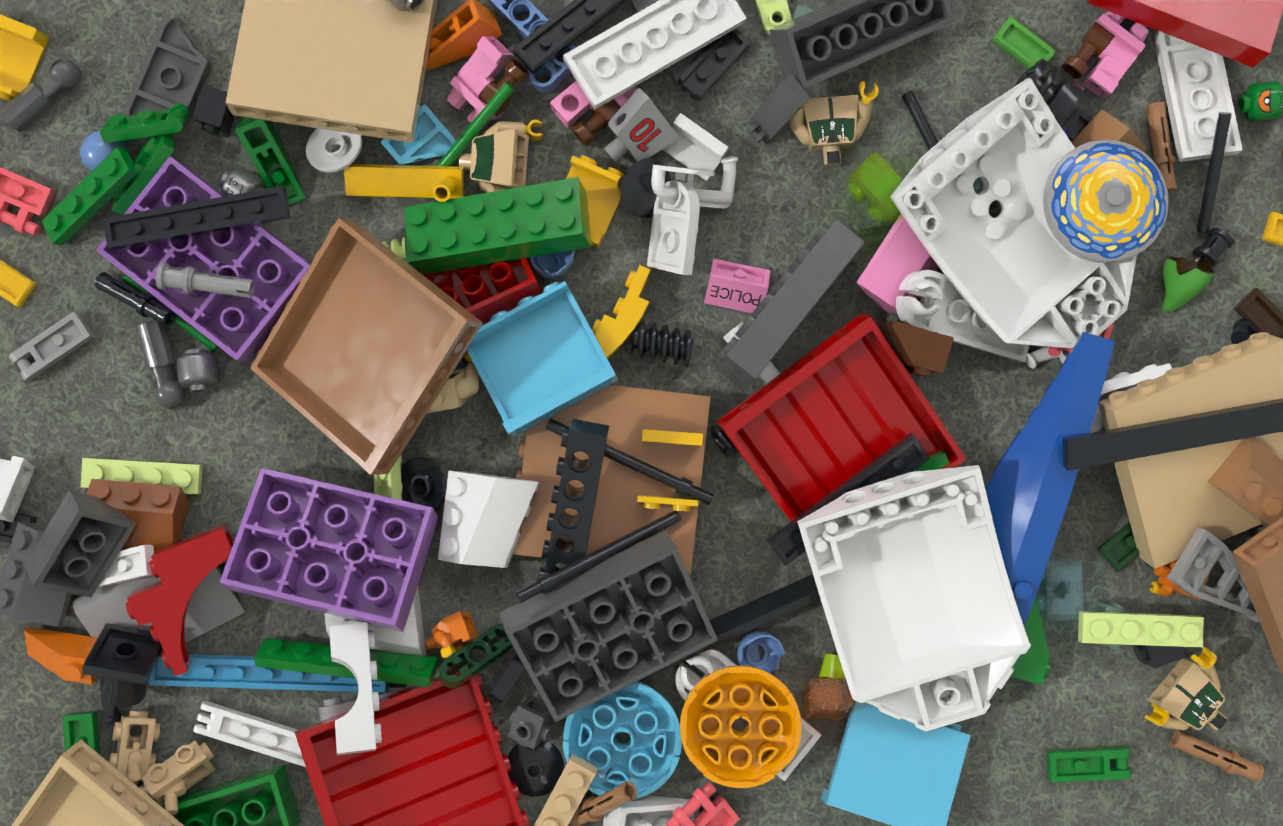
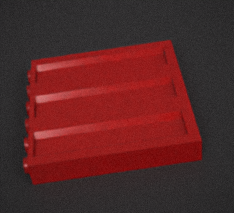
[716,313,967,522]
[294,667,530,826]

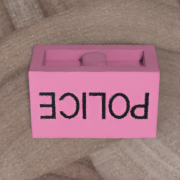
[704,258,770,314]

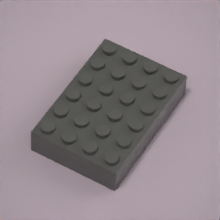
[500,530,718,722]

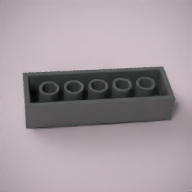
[769,0,955,89]
[715,219,865,390]

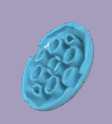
[563,682,682,799]

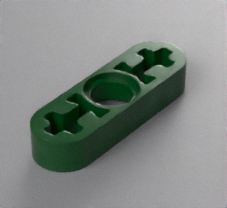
[439,623,513,688]

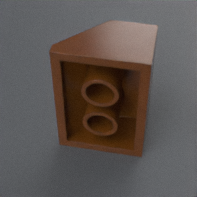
[877,320,954,378]

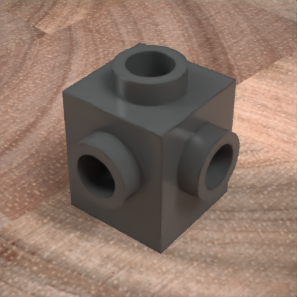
[508,695,554,749]

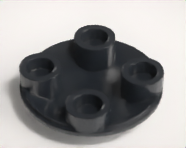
[617,158,671,218]

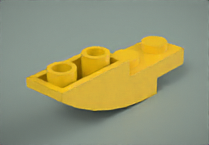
[592,265,650,359]

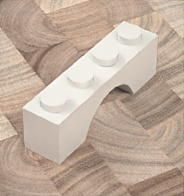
[329,622,382,755]

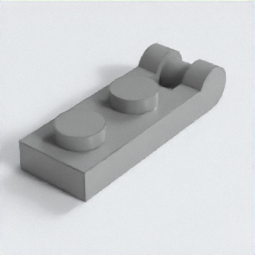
[8,311,95,382]

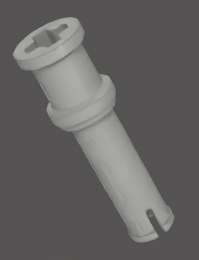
[156,262,255,299]

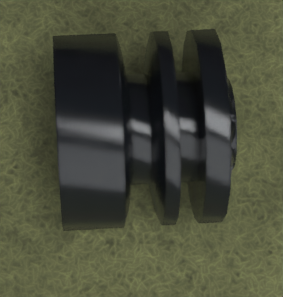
[1014,58,1084,124]

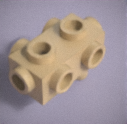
[109,710,160,785]
[139,740,215,816]

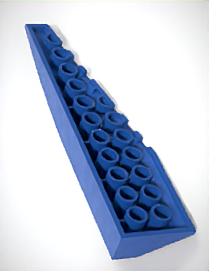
[985,332,1115,689]

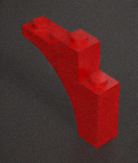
[126,524,234,676]

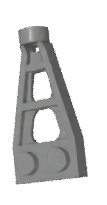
[1167,528,1260,622]

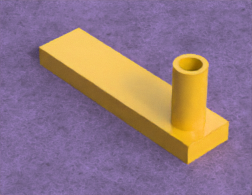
[344,164,465,202]

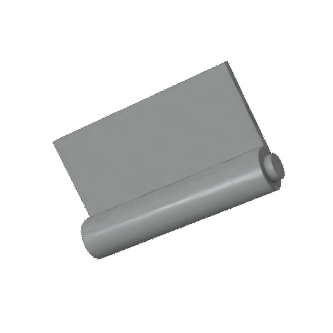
[73,566,246,653]

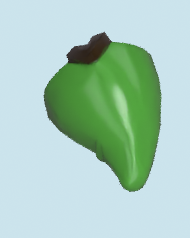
[1162,256,1215,312]

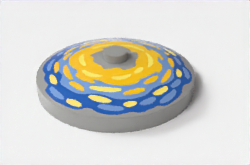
[1043,140,1169,263]

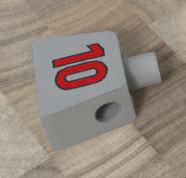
[604,88,679,162]

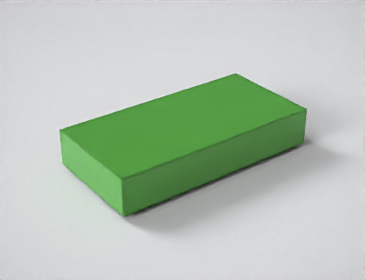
[991,16,1057,69]

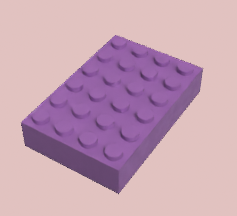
[96,156,311,363]
[219,468,439,632]

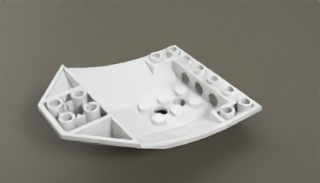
[890,78,1137,348]

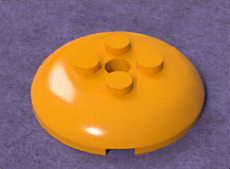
[680,665,801,788]

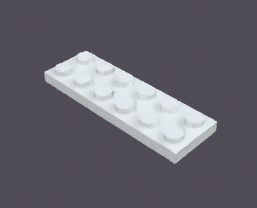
[563,0,747,110]

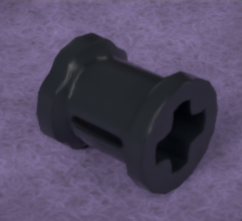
[1192,228,1235,267]

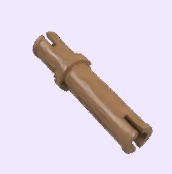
[1145,102,1177,192]
[1170,730,1264,783]
[570,781,637,826]

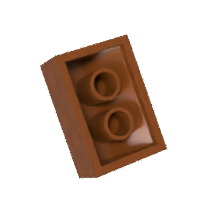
[86,479,190,552]

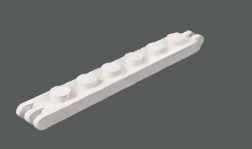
[193,701,306,767]

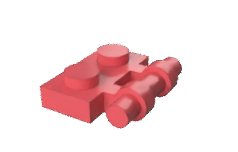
[0,167,56,236]
[666,782,740,826]

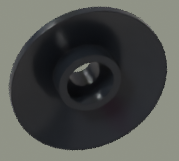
[401,457,446,512]
[507,741,564,797]

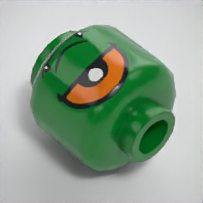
[1239,81,1283,122]

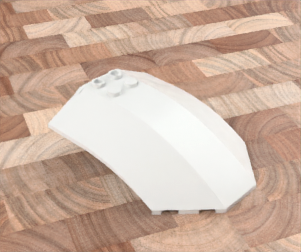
[797,465,1031,732]

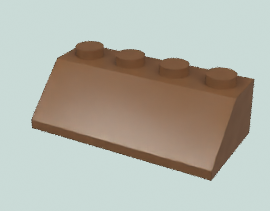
[1208,437,1283,528]

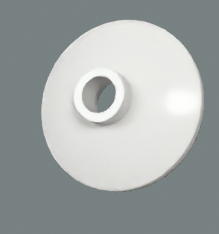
[306,128,362,173]

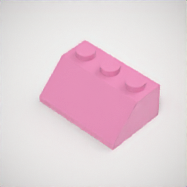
[856,214,939,317]

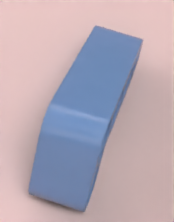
[489,0,576,94]

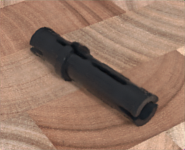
[94,272,177,327]

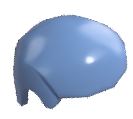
[80,131,131,172]
[528,250,575,279]
[737,631,785,673]

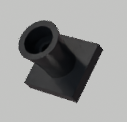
[83,623,163,708]

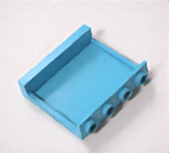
[467,281,619,437]
[821,696,971,826]

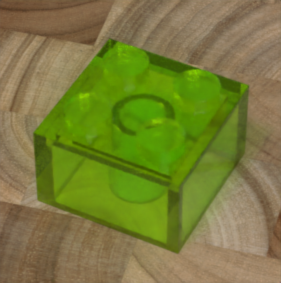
[846,151,903,223]

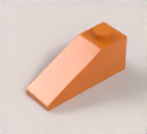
[426,0,502,71]
[24,627,99,685]

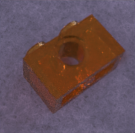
[803,678,853,721]

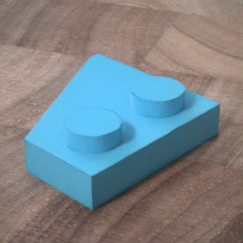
[381,104,456,165]

